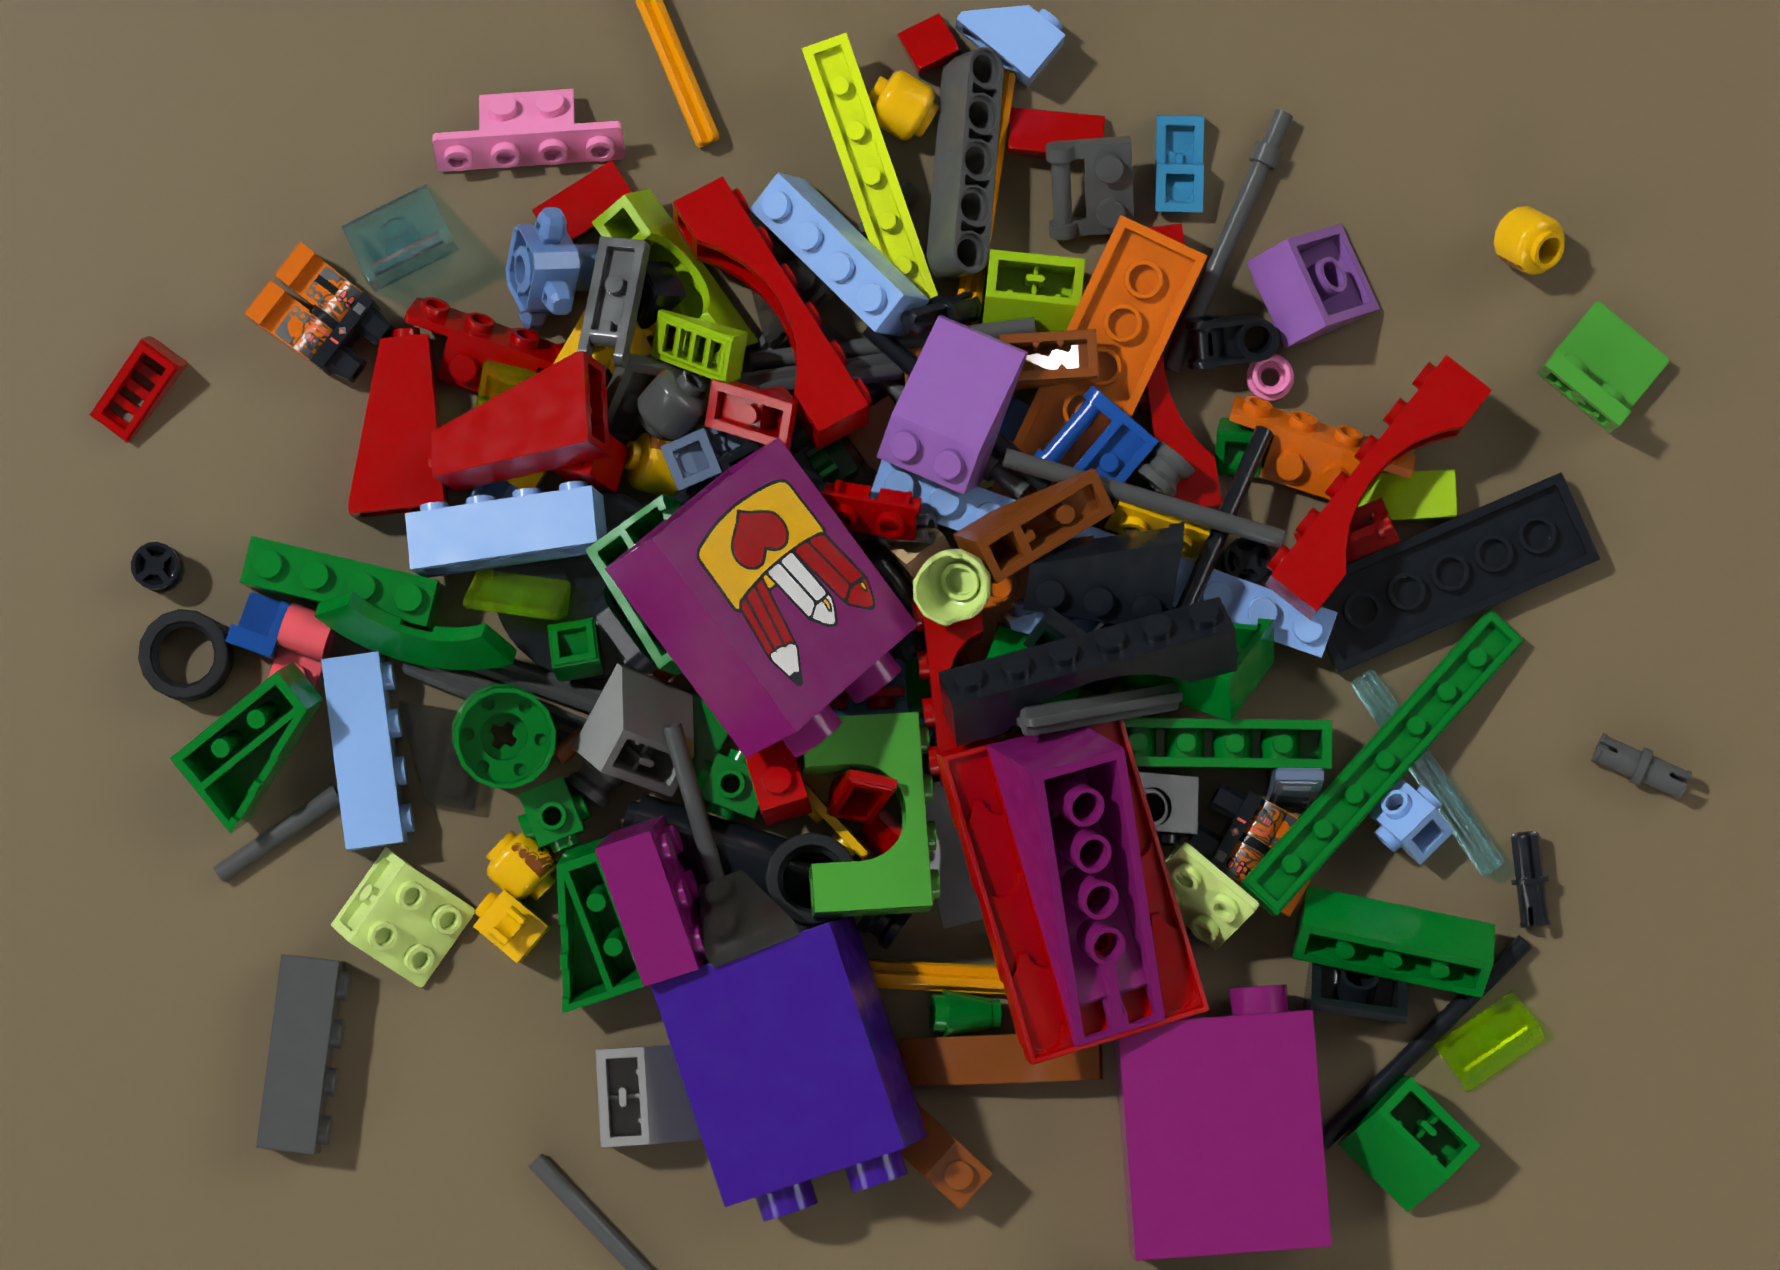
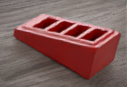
[90,336,188,443]
[826,769,897,825]

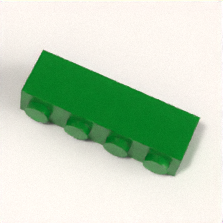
[240,536,444,630]
[1293,886,1495,998]

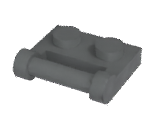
[1045,136,1134,240]

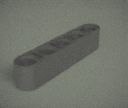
[926,47,1004,281]

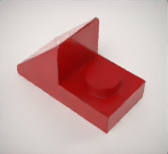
[704,379,798,450]

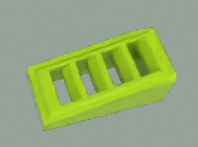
[651,309,748,383]

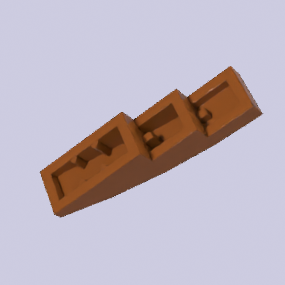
[905,329,1099,391]
[901,1034,1103,1086]

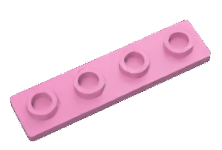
[432,89,625,172]

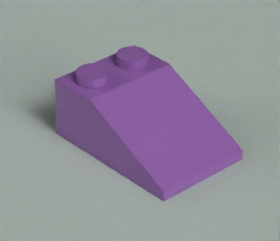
[877,315,1028,495]

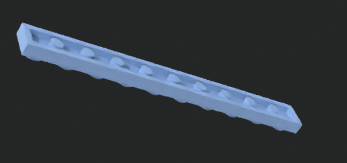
[870,460,1338,658]

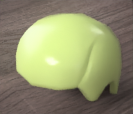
[913,549,991,626]

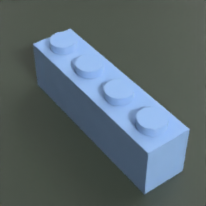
[750,172,930,337]
[405,481,607,578]
[321,651,415,851]

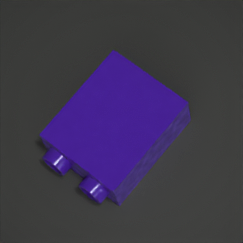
[651,917,928,1221]

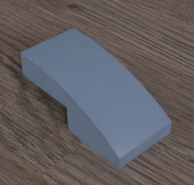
[660,427,750,491]

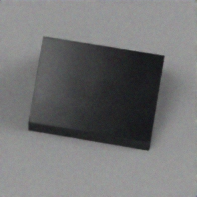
[1303,962,1408,1023]

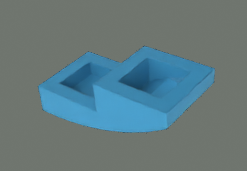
[1155,115,1204,212]

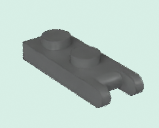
[577,236,651,367]

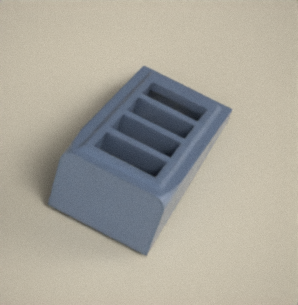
[1267,768,1324,808]

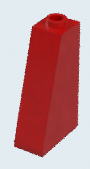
[348,327,449,519]
[428,351,610,491]

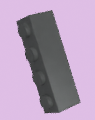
[256,954,351,1155]

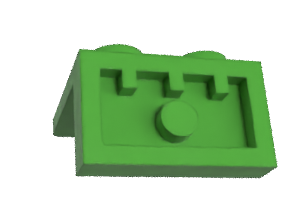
[1537,302,1669,433]

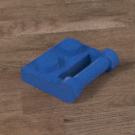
[1033,385,1159,499]

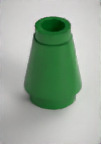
[929,989,1001,1037]

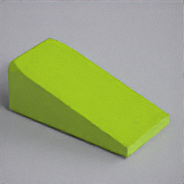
[1357,469,1457,522]

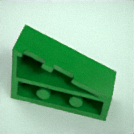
[585,494,682,675]
[556,837,644,1014]

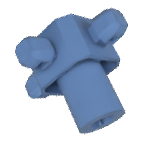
[505,207,599,329]

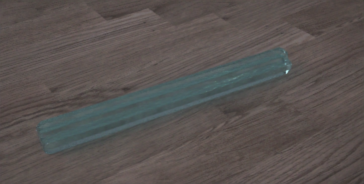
[1351,669,1504,876]

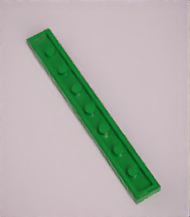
[1238,608,1525,917]

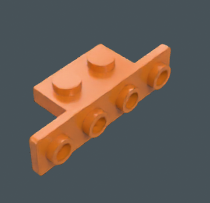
[1229,396,1416,500]

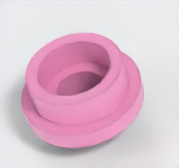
[1246,354,1294,401]

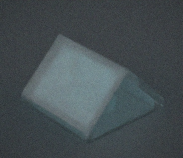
[341,184,459,292]

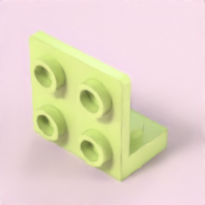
[1165,843,1259,950]
[331,847,475,987]

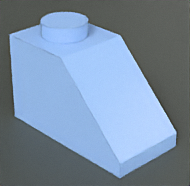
[955,5,1065,88]

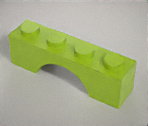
[592,188,759,377]

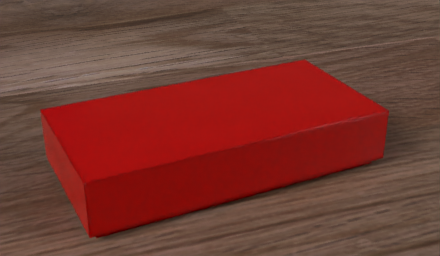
[532,160,632,243]

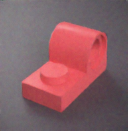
[268,603,338,690]

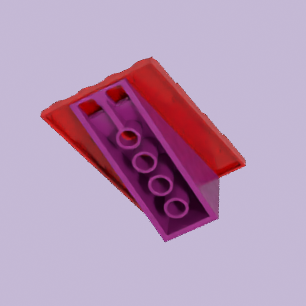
[935,720,1210,1065]

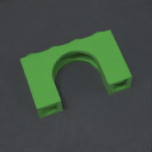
[801,712,940,919]

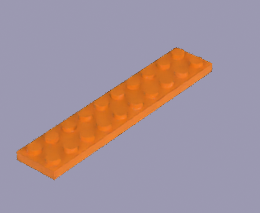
[915,215,1208,667]

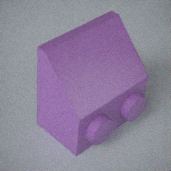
[1246,224,1380,348]

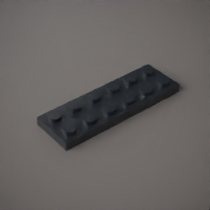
[1321,472,1600,674]

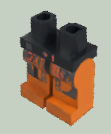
[244,241,394,383]
[1187,785,1311,917]

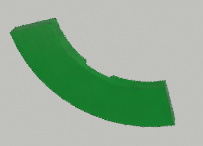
[314,591,517,670]

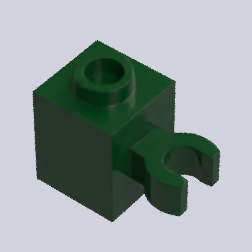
[793,440,859,484]

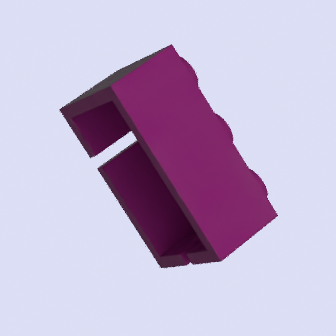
[595,815,715,987]

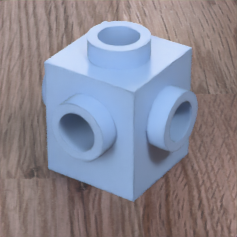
[1369,778,1454,865]

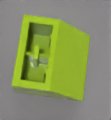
[982,249,1086,332]

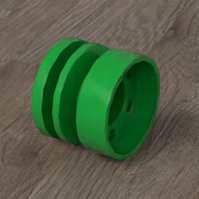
[452,683,556,789]

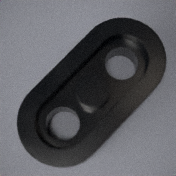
[591,587,658,674]

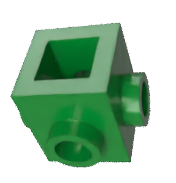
[698,749,760,822]
[518,776,591,854]

